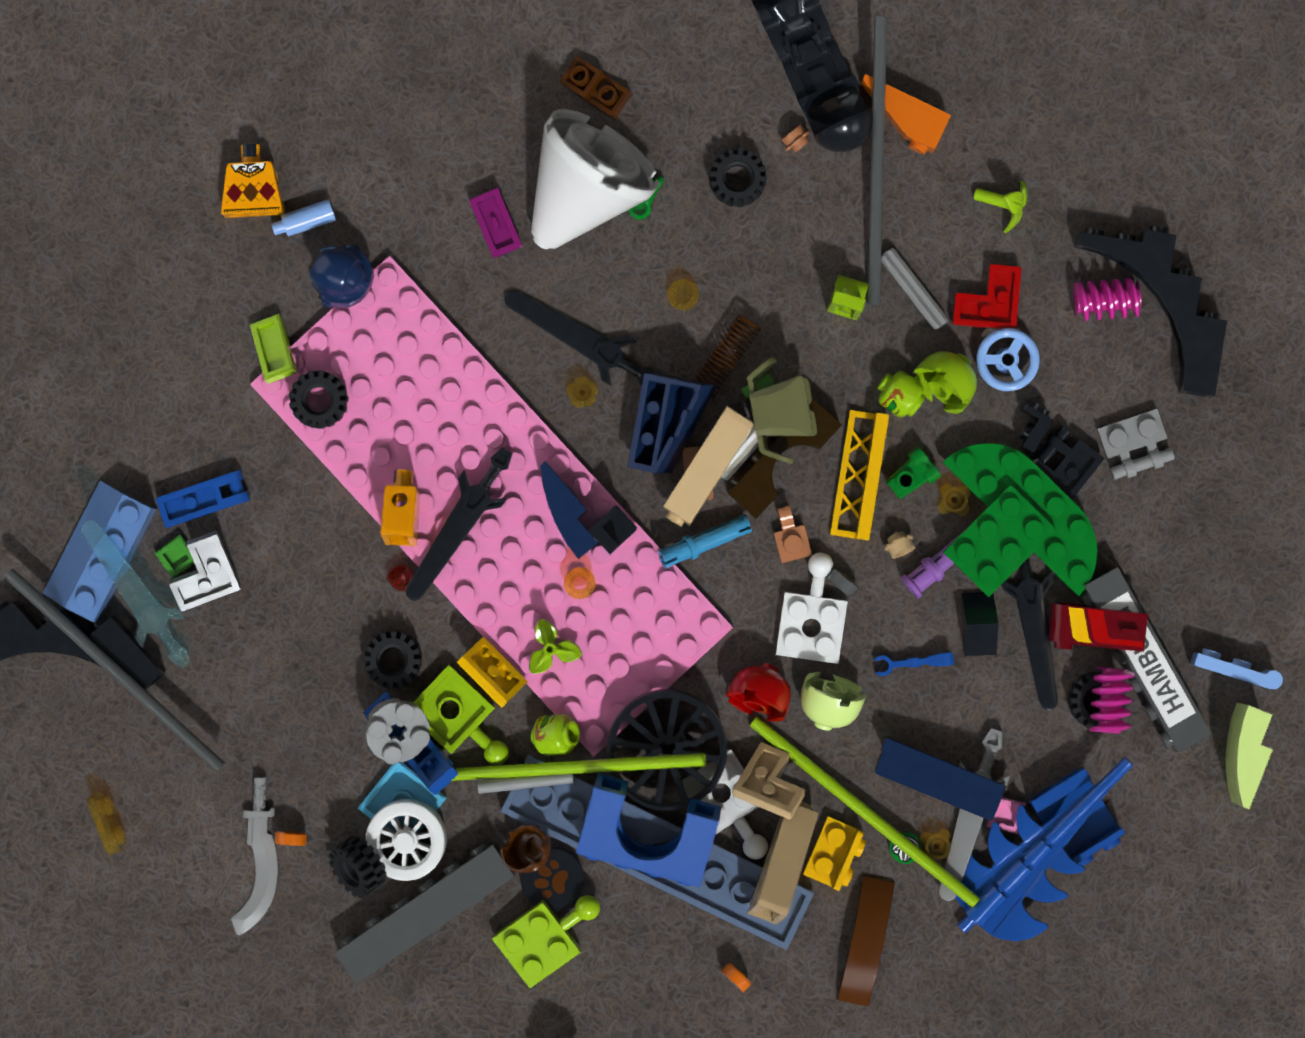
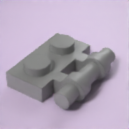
[1096,409,1175,480]

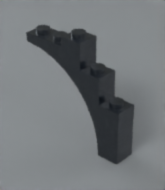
[1074,226,1227,397]
[0,601,166,690]

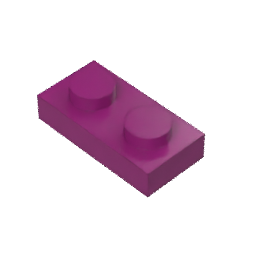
[469,188,523,259]

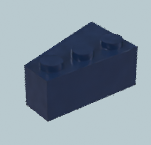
[627,373,717,474]

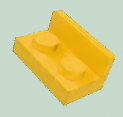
[457,636,528,708]
[802,815,867,891]

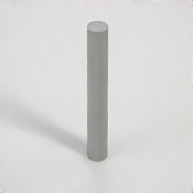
[477,774,574,794]

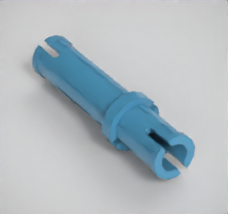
[657,514,752,569]

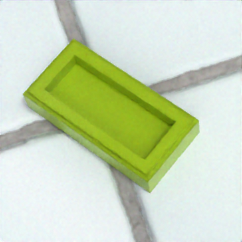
[250,314,297,384]

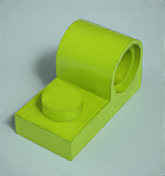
[827,274,869,321]

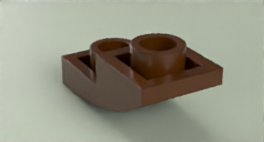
[559,56,633,120]

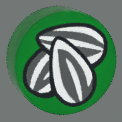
[889,831,921,864]

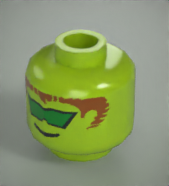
[877,370,926,418]
[531,714,580,756]

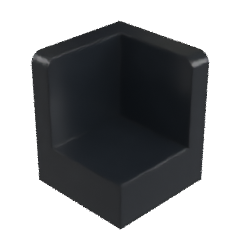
[588,505,637,555]

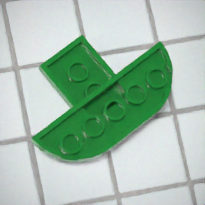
[942,443,1097,597]

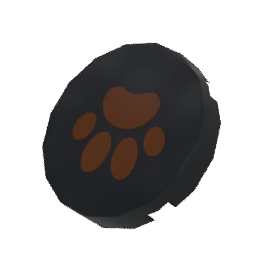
[521,848,584,911]

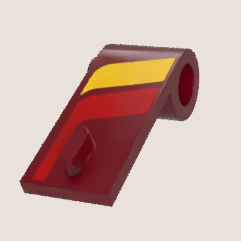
[1048,602,1148,652]

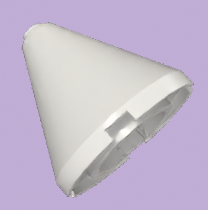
[531,109,659,249]

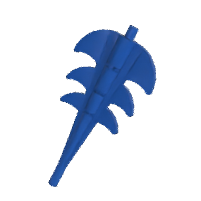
[955,756,1134,941]

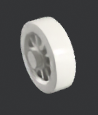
[365,799,447,881]

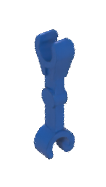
[874,652,954,676]

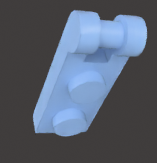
[1189,648,1283,689]

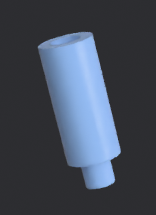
[271,199,336,237]

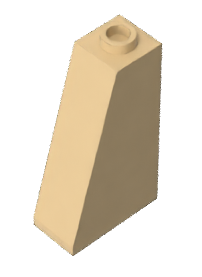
[663,407,754,527]
[747,801,818,925]

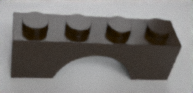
[728,400,842,519]

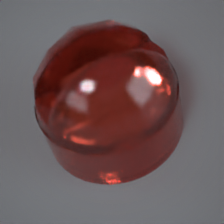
[386,564,414,592]

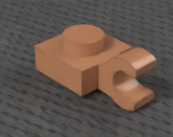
[773,505,812,563]

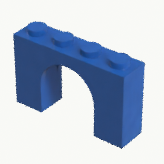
[576,773,722,887]

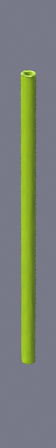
[750,716,980,908]
[451,753,706,781]

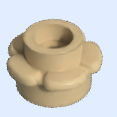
[884,531,915,558]

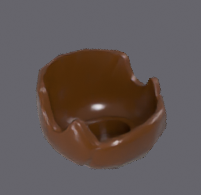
[501,824,552,873]

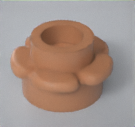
[781,124,810,153]

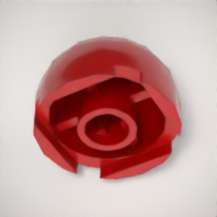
[726,663,791,722]

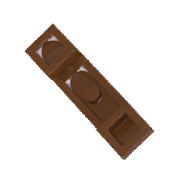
[837,876,895,1007]

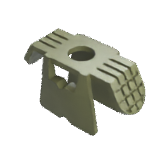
[747,357,818,464]

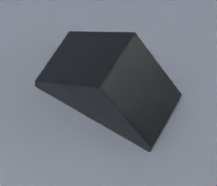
[961,592,998,656]

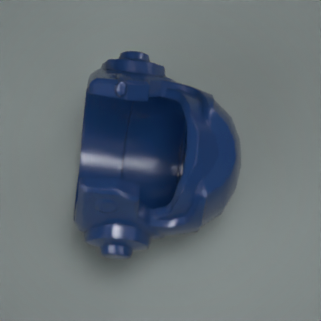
[310,244,374,308]

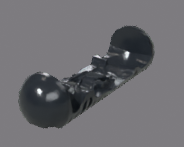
[751,0,873,152]

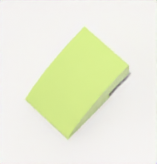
[1226,703,1273,809]

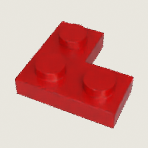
[952,264,1022,329]

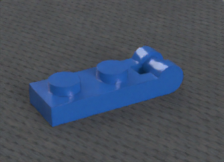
[155,470,251,528]

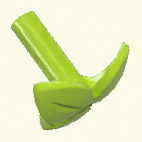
[974,180,1028,233]
[529,619,582,674]

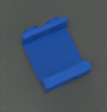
[1028,767,1126,866]

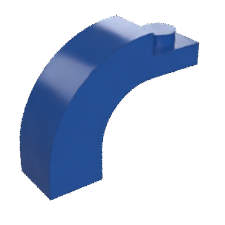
[363,691,458,795]

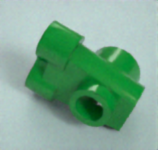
[885,446,942,500]

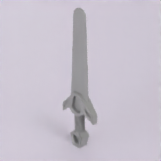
[939,728,1010,901]

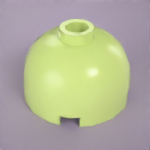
[800,672,866,731]

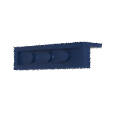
[875,738,1007,821]

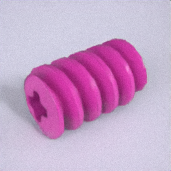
[1073,278,1141,321]
[1089,667,1135,734]

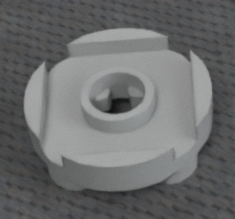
[364,698,430,764]

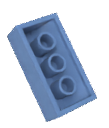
[43,480,157,622]

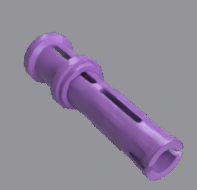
[900,536,958,599]

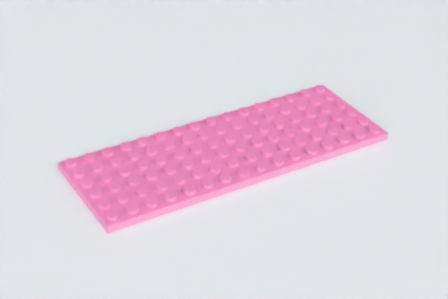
[250,256,733,757]

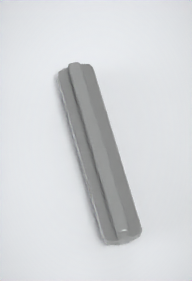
[881,248,948,330]

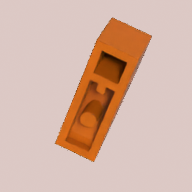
[861,74,951,155]

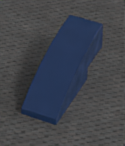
[540,461,598,559]

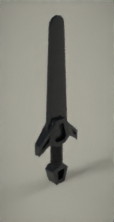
[504,291,655,386]
[406,447,512,601]
[1002,558,1058,710]

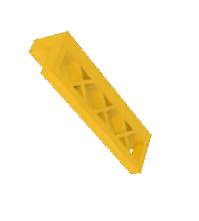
[830,410,889,541]

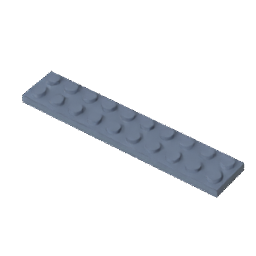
[501,754,814,950]

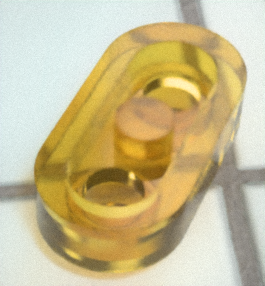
[87,792,127,856]

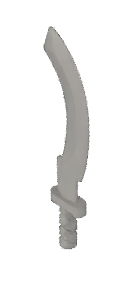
[231,777,278,936]

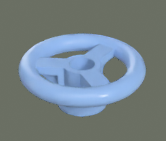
[976,328,1040,391]

